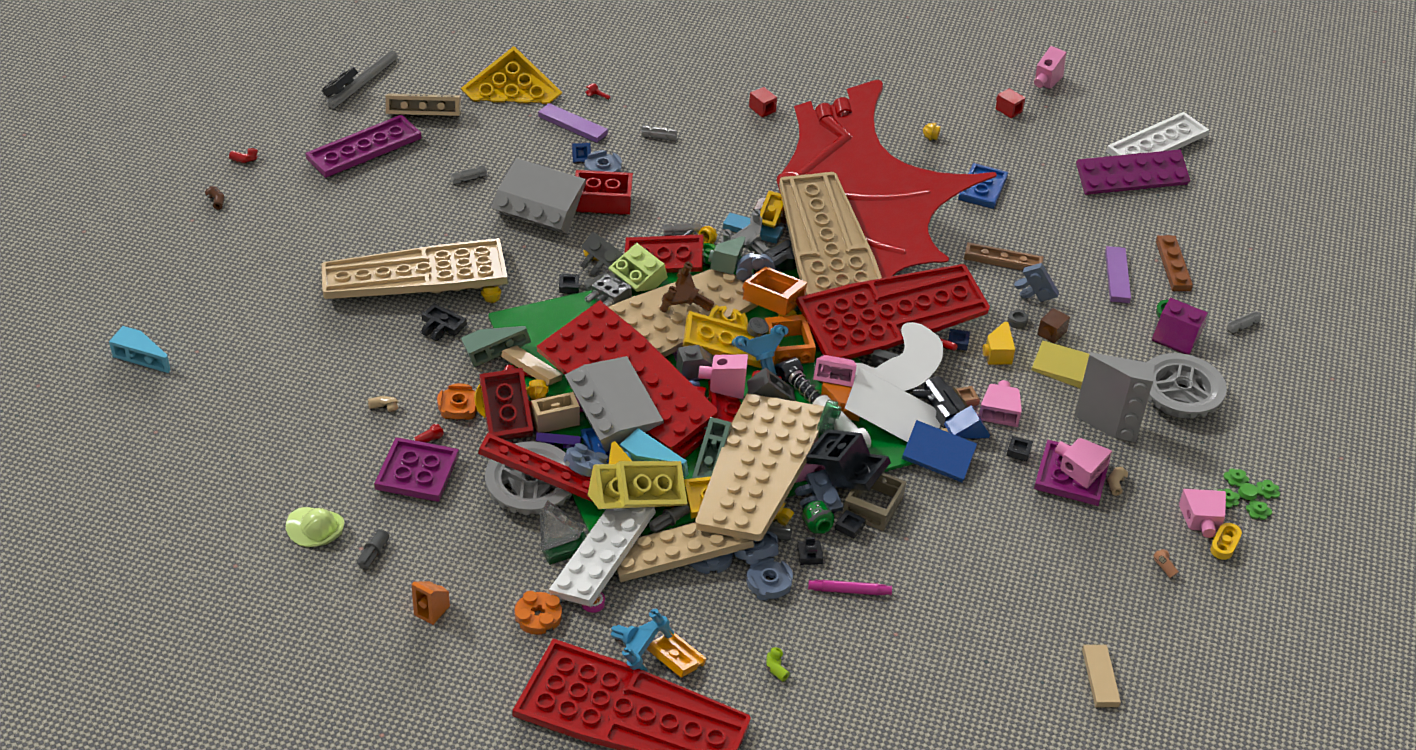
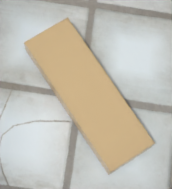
[501,345,563,386]
[1082,645,1121,707]

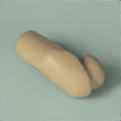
[368,396,399,412]
[1107,467,1128,496]

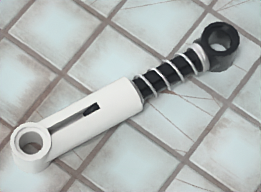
[775,357,871,448]

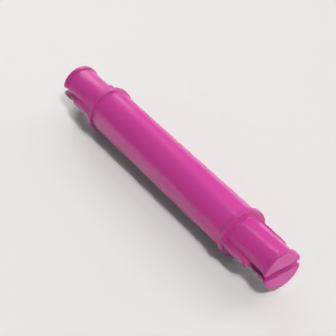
[808,579,892,596]

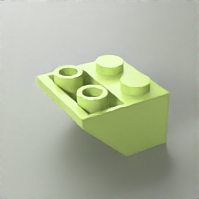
[608,243,668,291]

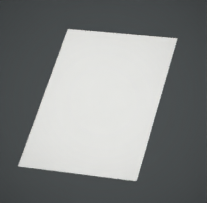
[845,367,941,442]

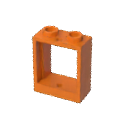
[742,266,807,316]
[765,314,816,366]

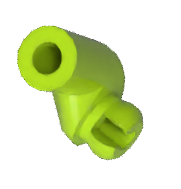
[766,647,790,682]

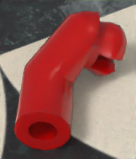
[229,148,258,163]
[414,424,444,443]

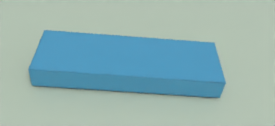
[723,213,783,244]

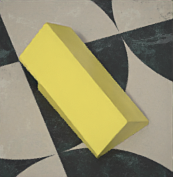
[1031,340,1089,389]
[588,461,687,509]

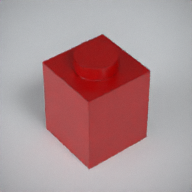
[749,87,777,117]
[995,88,1025,118]

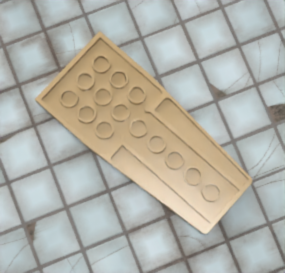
[779,172,882,295]
[322,238,508,299]
[609,269,758,357]
[695,394,829,541]

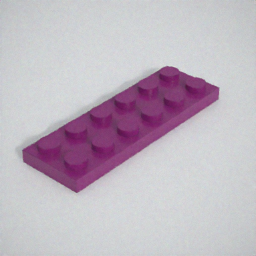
[305,115,422,178]
[1076,149,1190,195]

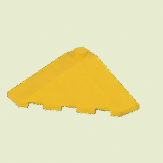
[461,46,562,104]

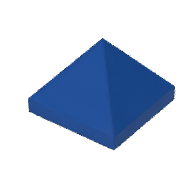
[572,143,591,162]

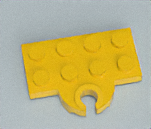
[683,305,767,368]

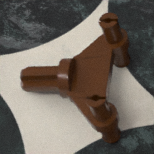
[660,262,715,313]

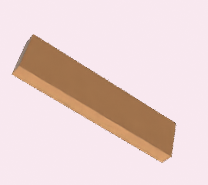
[964,242,1044,271]

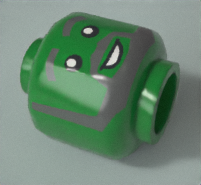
[802,501,835,534]

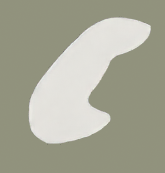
[854,322,943,391]

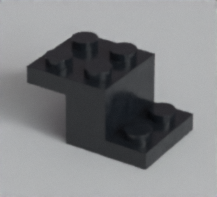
[806,429,891,491]

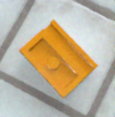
[647,633,706,678]

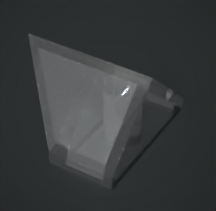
[540,500,584,551]

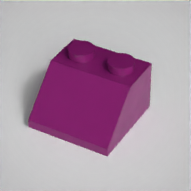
[1152,297,1208,355]

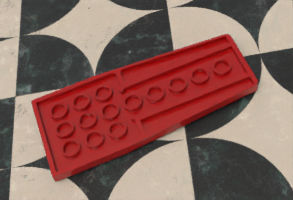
[796,264,990,359]
[536,300,718,452]
[512,638,751,750]

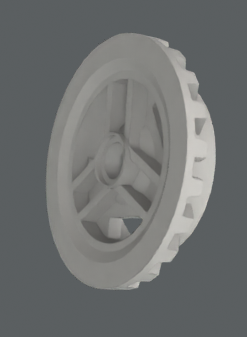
[1147,353,1227,418]
[485,441,572,515]

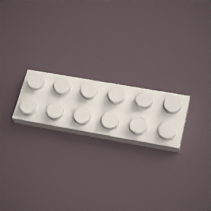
[1106,112,1209,156]
[549,507,656,607]

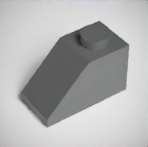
[676,345,714,379]
[747,367,796,401]

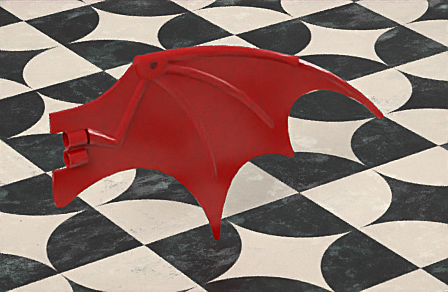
[776,80,997,351]

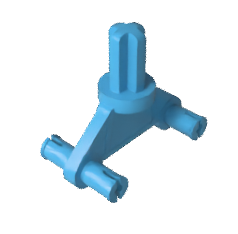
[732,325,788,375]
[611,609,674,672]

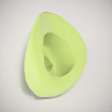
[286,507,344,547]

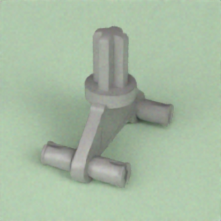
[721,209,768,255]

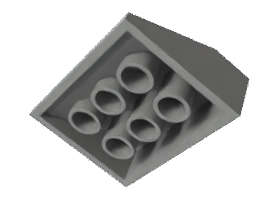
[491,158,586,234]
[1074,352,1155,442]
[565,356,664,452]

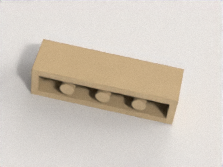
[385,94,461,116]

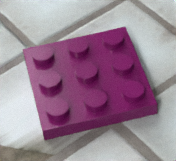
[374,437,459,502]
[1034,439,1111,506]

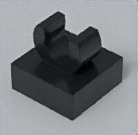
[797,537,823,565]

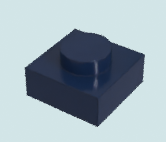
[948,328,970,351]

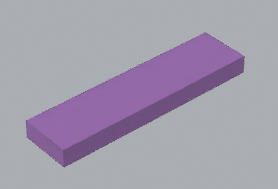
[538,103,608,143]
[1105,246,1131,303]

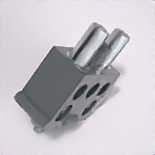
[585,274,632,307]

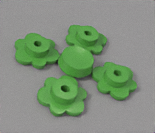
[1217,468,1280,520]

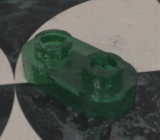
[817,400,841,438]

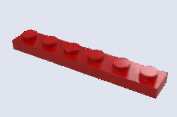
[478,433,593,502]

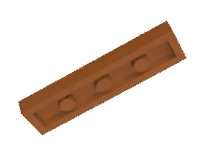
[1156,235,1193,291]

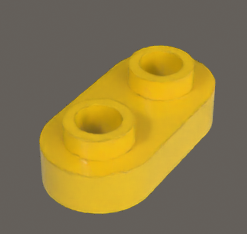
[1210,523,1242,560]

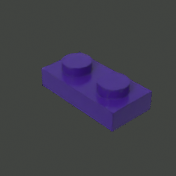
[536,432,582,448]

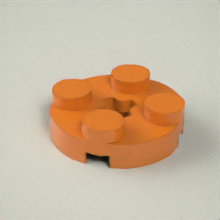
[437,383,477,420]
[515,591,562,635]

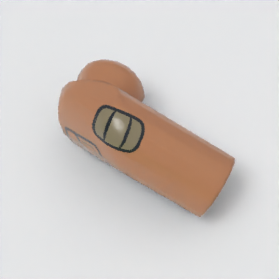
[1154,549,1179,578]

